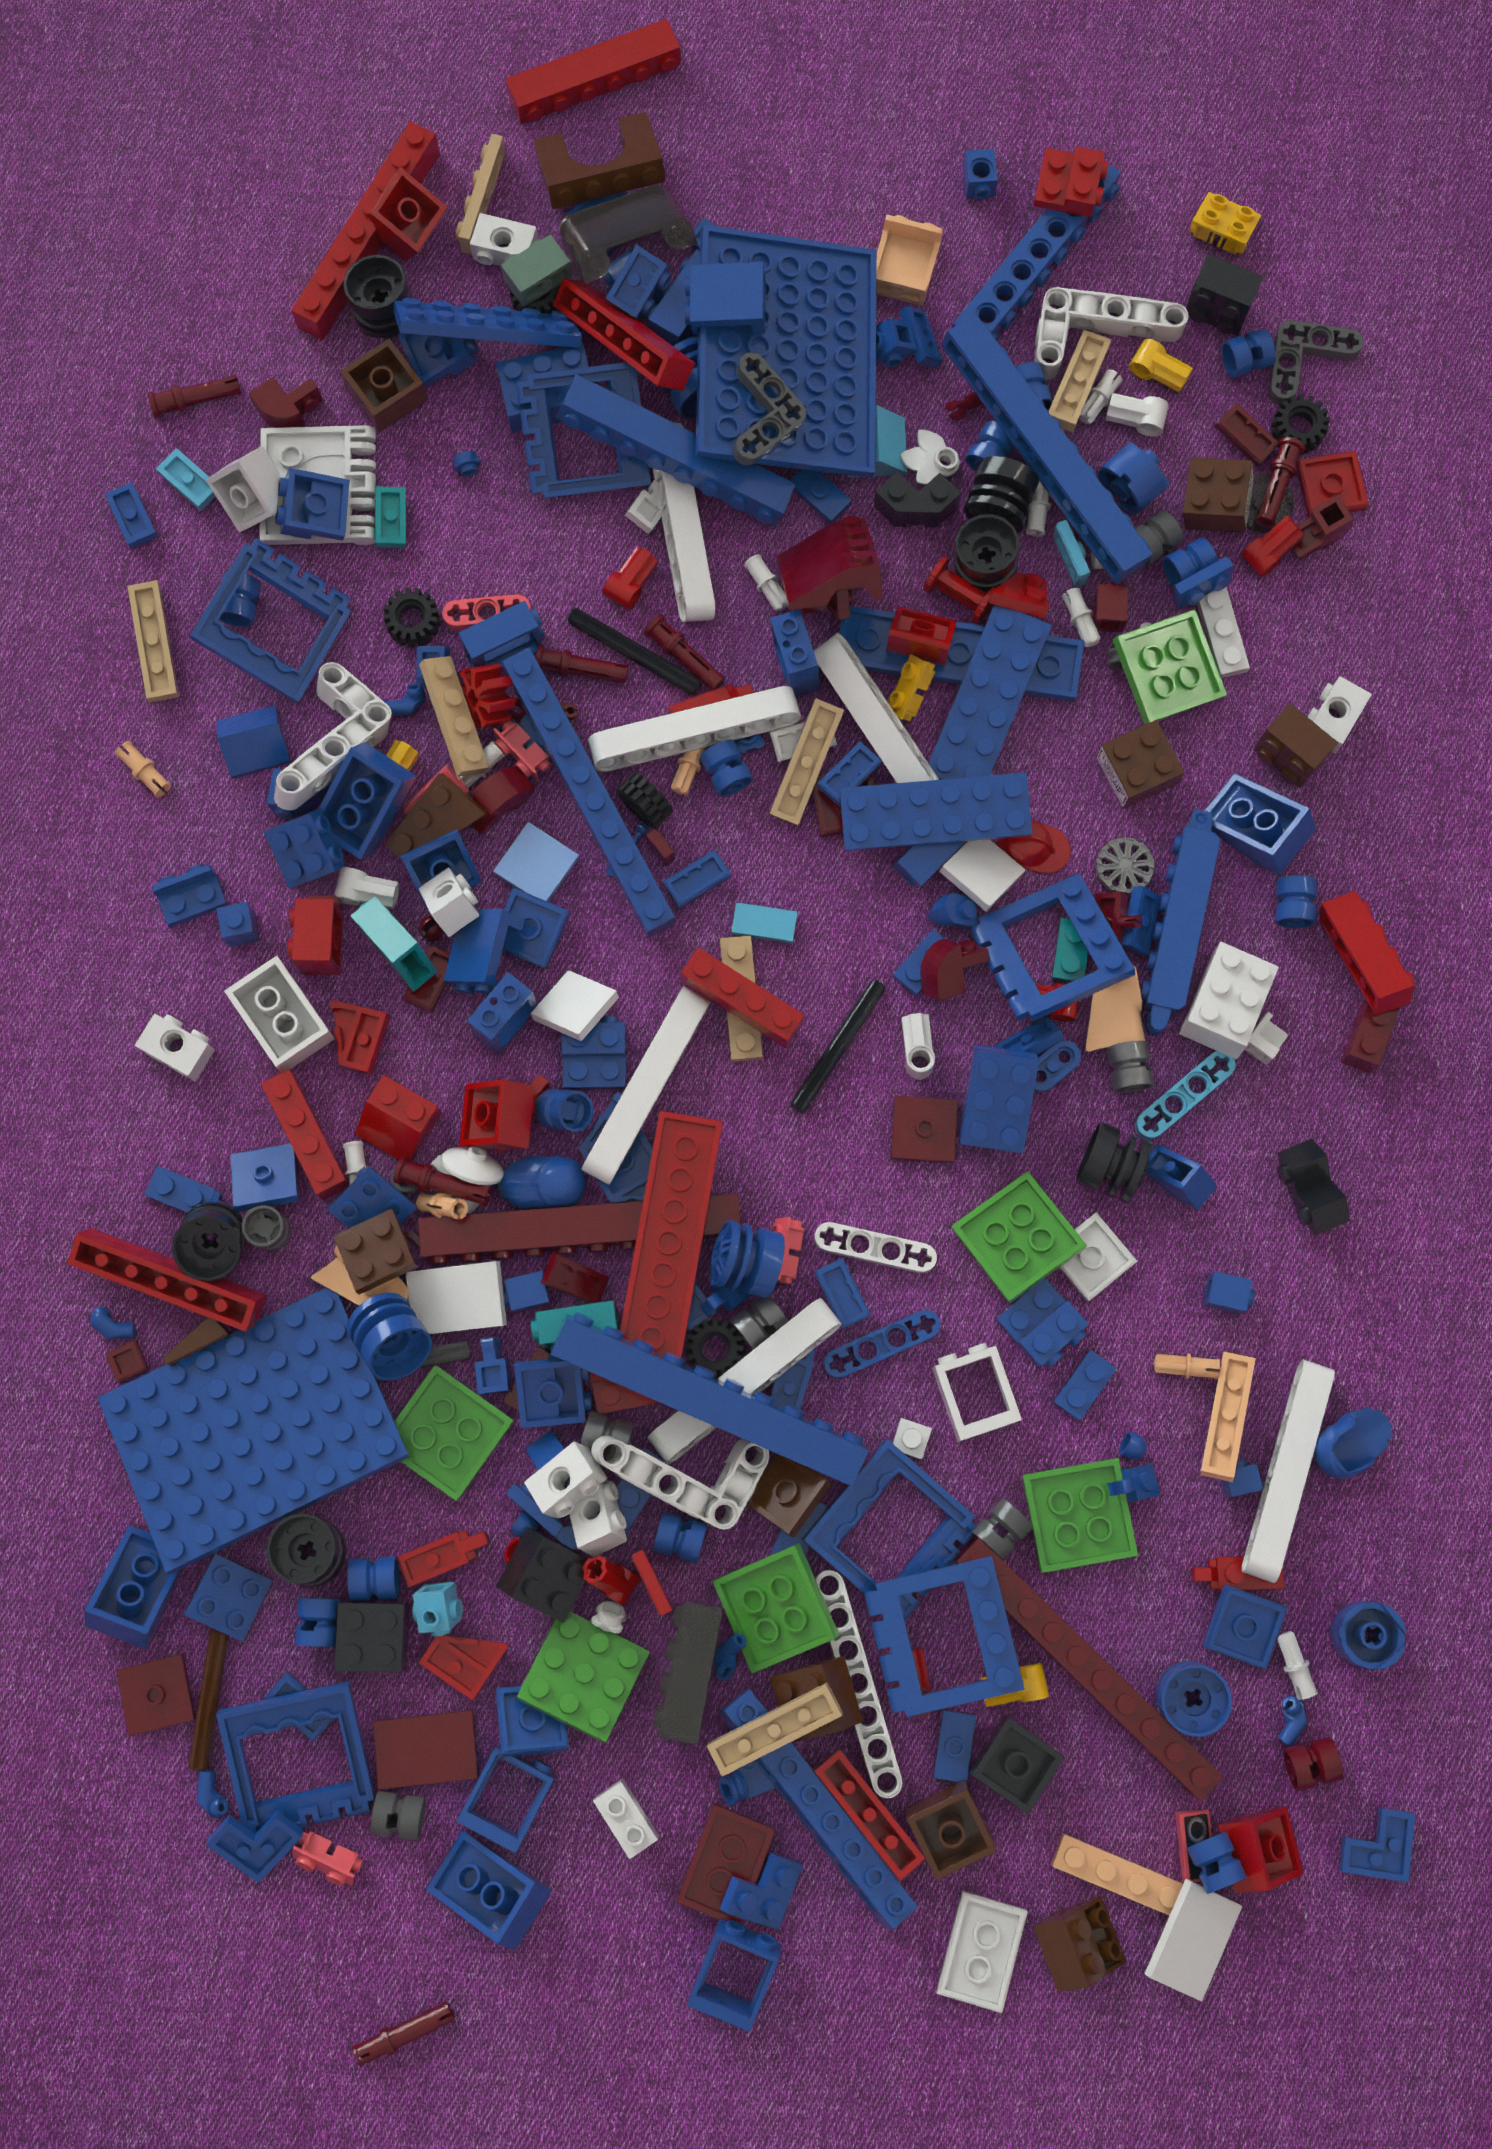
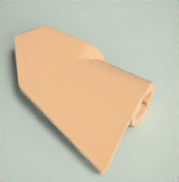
[1085,966,1145,1052]
[311,1245,409,1306]

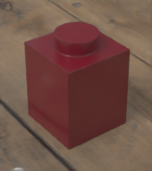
[1093,582,1129,632]

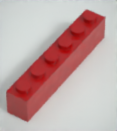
[505,19,681,124]
[553,277,695,391]
[67,1228,267,1332]

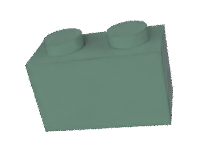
[501,234,572,307]

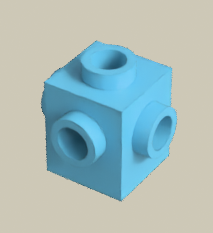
[412,1582,463,1636]

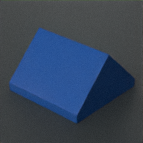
[217,705,291,779]
[400,829,482,909]

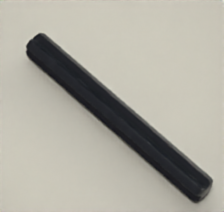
[568,608,701,695]
[791,979,885,1114]

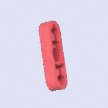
[443,594,531,631]

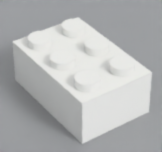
[1179,941,1279,1059]
[224,956,335,1073]

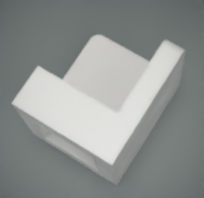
[1245,1012,1288,1065]

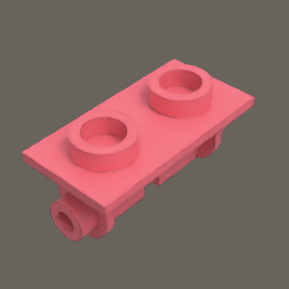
[493,720,552,782]
[770,1217,804,1285]
[292,1831,364,1886]

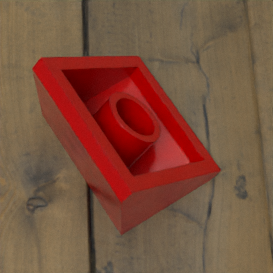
[886,606,957,666]

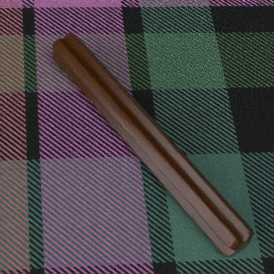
[189,1627,229,1771]

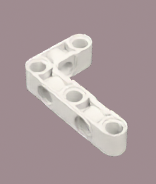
[1034,287,1189,380]
[274,662,392,810]
[591,1436,769,1530]

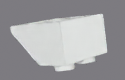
[206,446,279,533]

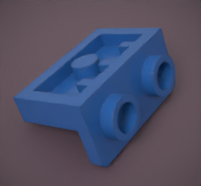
[605,244,671,320]
[151,864,228,928]

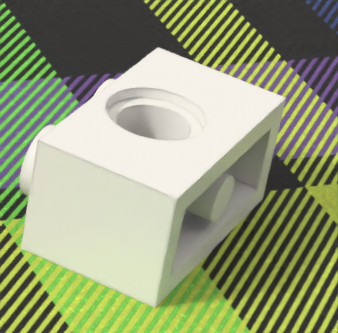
[470,213,538,266]
[1308,676,1372,754]
[418,867,480,937]
[134,1013,215,1082]
[524,1442,607,1519]
[569,1479,627,1557]
[593,1778,659,1859]

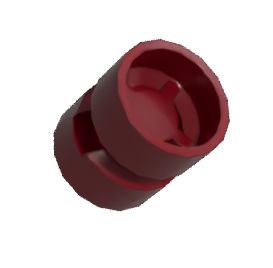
[1283,1737,1343,1792]

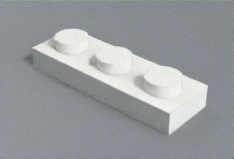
[1197,587,1250,678]

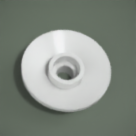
[441,1147,504,1185]

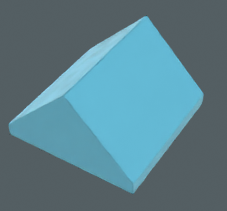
[848,405,907,477]

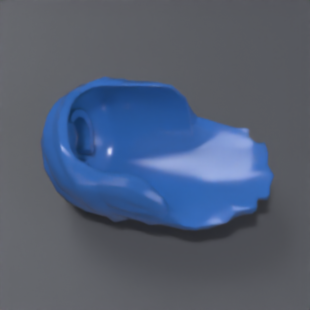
[498,1155,586,1209]
[1314,1407,1393,1479]

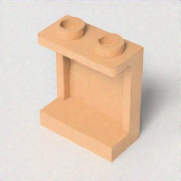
[876,215,943,306]

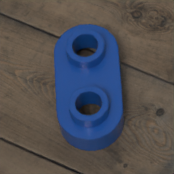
[1034,1040,1081,1093]

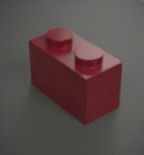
[1340,1001,1400,1073]

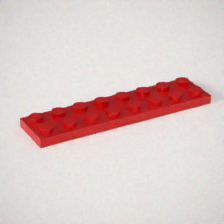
[620,1111,723,1358]

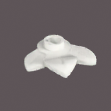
[900,430,960,485]

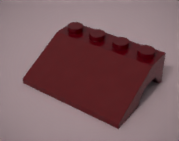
[777,516,882,610]

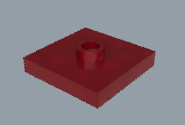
[891,1095,958,1163]
[116,1653,196,1736]

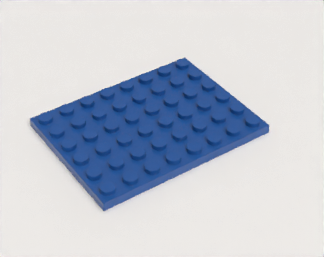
[696,224,877,478]
[98,1287,411,1575]

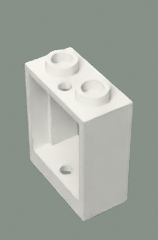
[932,1343,1022,1442]

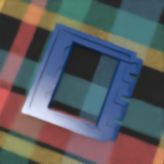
[516,362,651,499]
[189,538,351,704]
[970,873,1135,1022]
[802,1439,976,1620]
[864,1556,1025,1717]
[216,1681,375,1834]

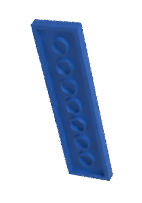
[839,606,1084,702]

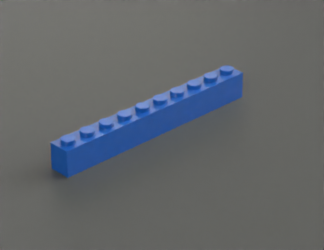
[941,314,1153,584]
[502,647,675,938]
[551,1312,869,1487]

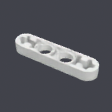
[814,1222,937,1273]

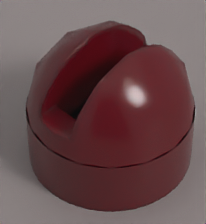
[419,915,444,942]

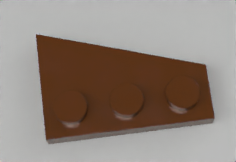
[384,773,488,860]

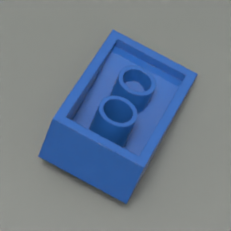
[1205,773,1316,875]
[84,1525,182,1650]
[426,1830,552,1950]

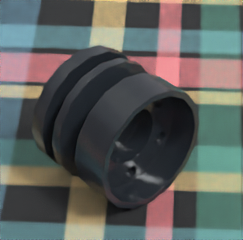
[343,255,413,338]
[963,456,1039,533]
[955,514,1019,593]
[1076,1121,1152,1203]
[172,1201,246,1281]
[266,1513,347,1588]

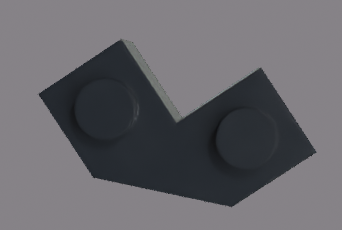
[874,472,961,528]
[1277,1139,1350,1235]

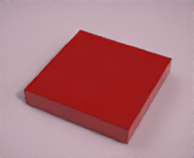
[1296,451,1369,518]
[632,1549,674,1616]

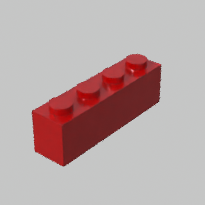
[1319,891,1415,1016]
[681,947,805,1049]
[261,1069,350,1200]
[812,1749,926,1881]

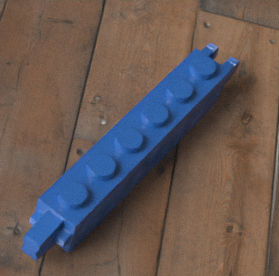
[1140,809,1220,1036]

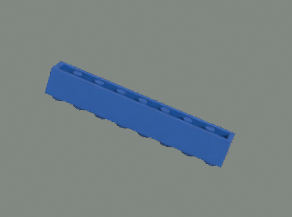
[556,374,795,526]

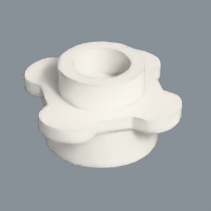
[591,1601,627,1633]

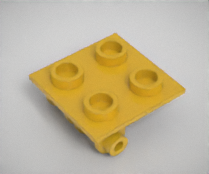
[1189,192,1262,255]

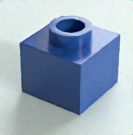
[1221,1460,1263,1498]

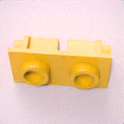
[889,654,935,722]

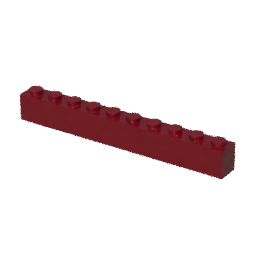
[418,1194,741,1265]
[953,1538,1224,1802]

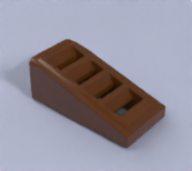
[162,1317,231,1365]

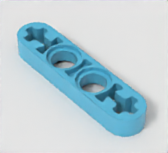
[1135,1051,1236,1140]

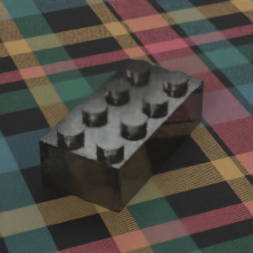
[653,1599,723,1745]

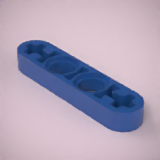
[823,1310,941,1379]

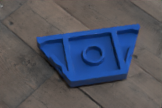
[579,1092,653,1204]

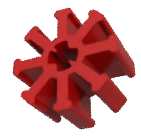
[460,663,516,728]

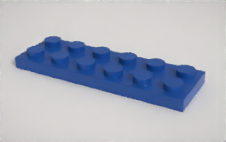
[394,298,582,348]
[929,605,1052,780]
[840,772,1032,852]

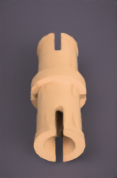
[115,741,171,798]
[416,1192,468,1219]

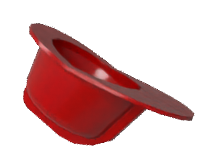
[997,820,1071,874]

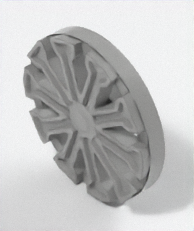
[1095,837,1154,895]

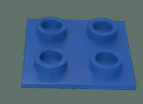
[326,1166,418,1228]
[184,1553,272,1642]

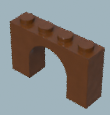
[533,112,666,210]

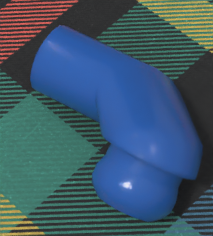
[384,683,426,716]
[90,1306,136,1339]
[714,1633,746,1681]
[1277,1696,1307,1747]
[197,1770,229,1818]

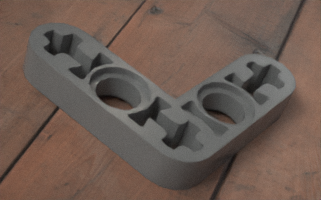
[1268,320,1364,405]
[733,352,807,465]

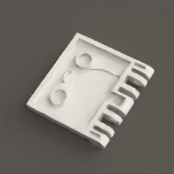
[260,425,376,545]

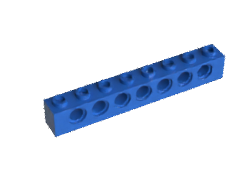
[952,160,1121,341]
[717,1689,918,1930]

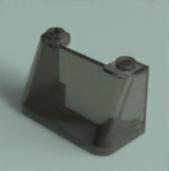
[559,185,697,283]

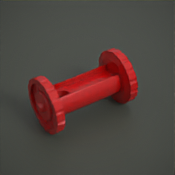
[923,556,996,625]

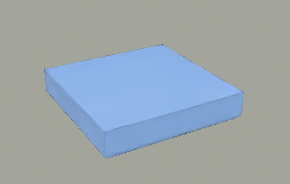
[493,822,580,902]

